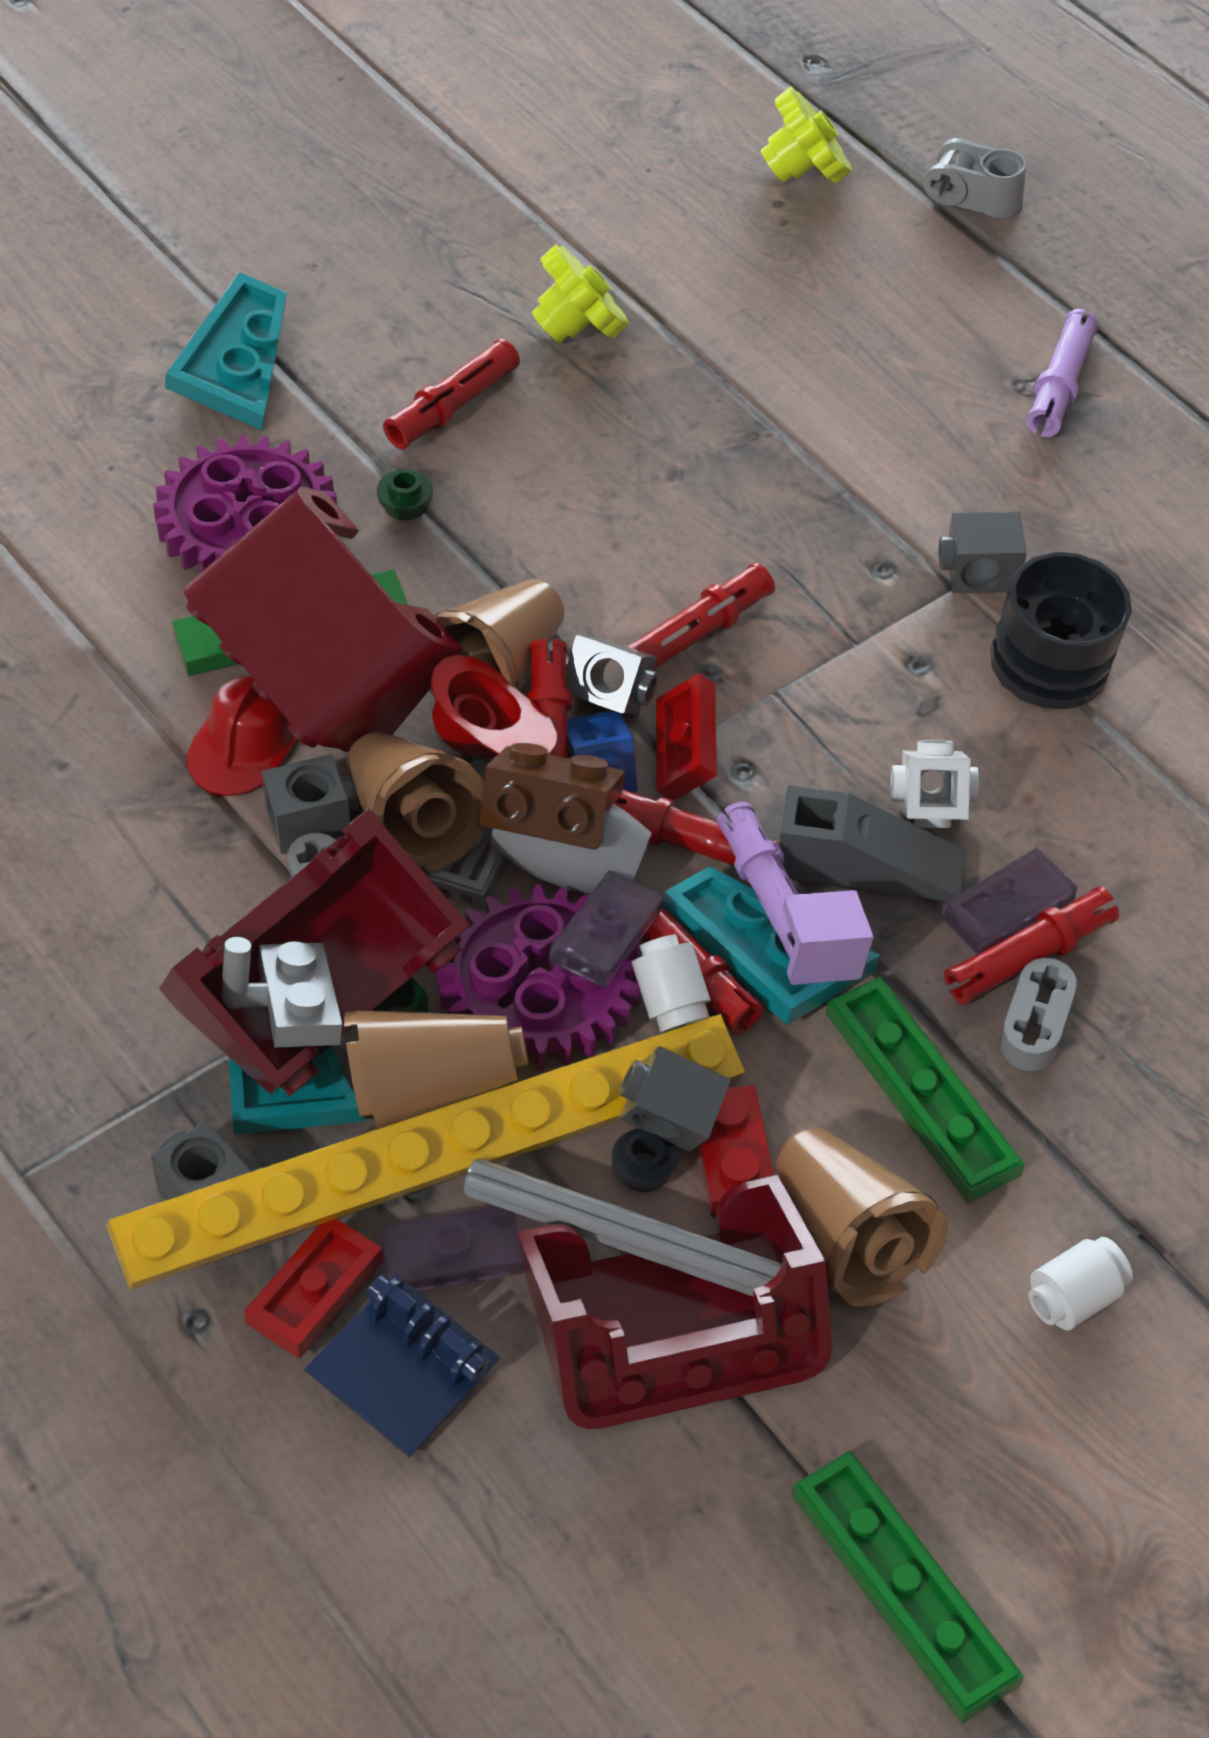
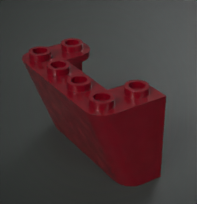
[183,487,463,752]

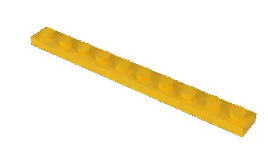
[107,1014,745,1290]

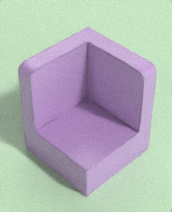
[783,890,874,985]

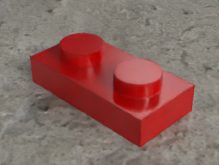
[656,673,717,801]
[698,1085,774,1216]
[244,1219,383,1359]

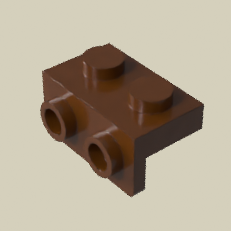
[479,743,625,850]

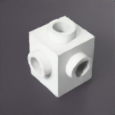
[890,740,979,828]

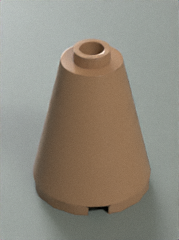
[429,579,564,696]
[346,732,484,871]
[344,1010,529,1133]
[776,1128,948,1307]

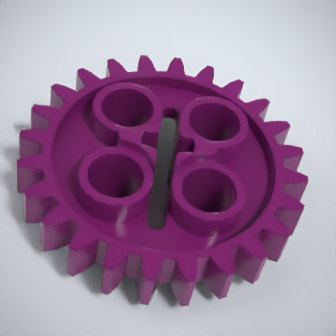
[153,435,337,573]
[437,885,640,1070]

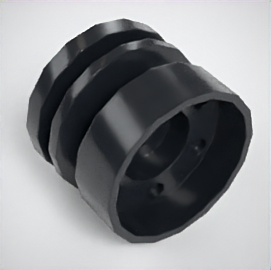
[990,552,1132,709]

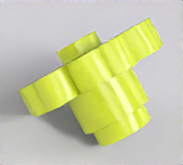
[761,87,852,184]
[532,244,630,343]

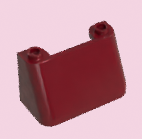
[159,808,470,1097]
[517,1175,832,1429]

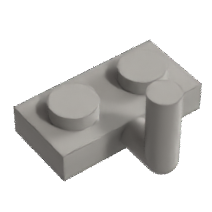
[221,937,342,1048]

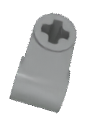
[923,138,1026,219]

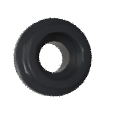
[612,1128,678,1192]

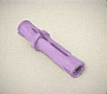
[1026,309,1099,437]
[716,802,799,958]

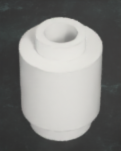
[631,934,711,1034]
[1028,1237,1133,1331]

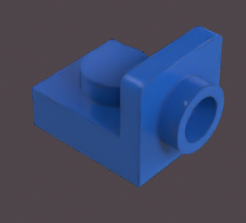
[567,711,638,793]

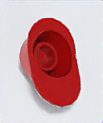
[431,655,557,758]
[187,676,297,796]

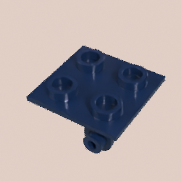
[305,1273,500,1458]

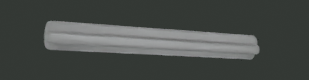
[464,1159,782,1297]

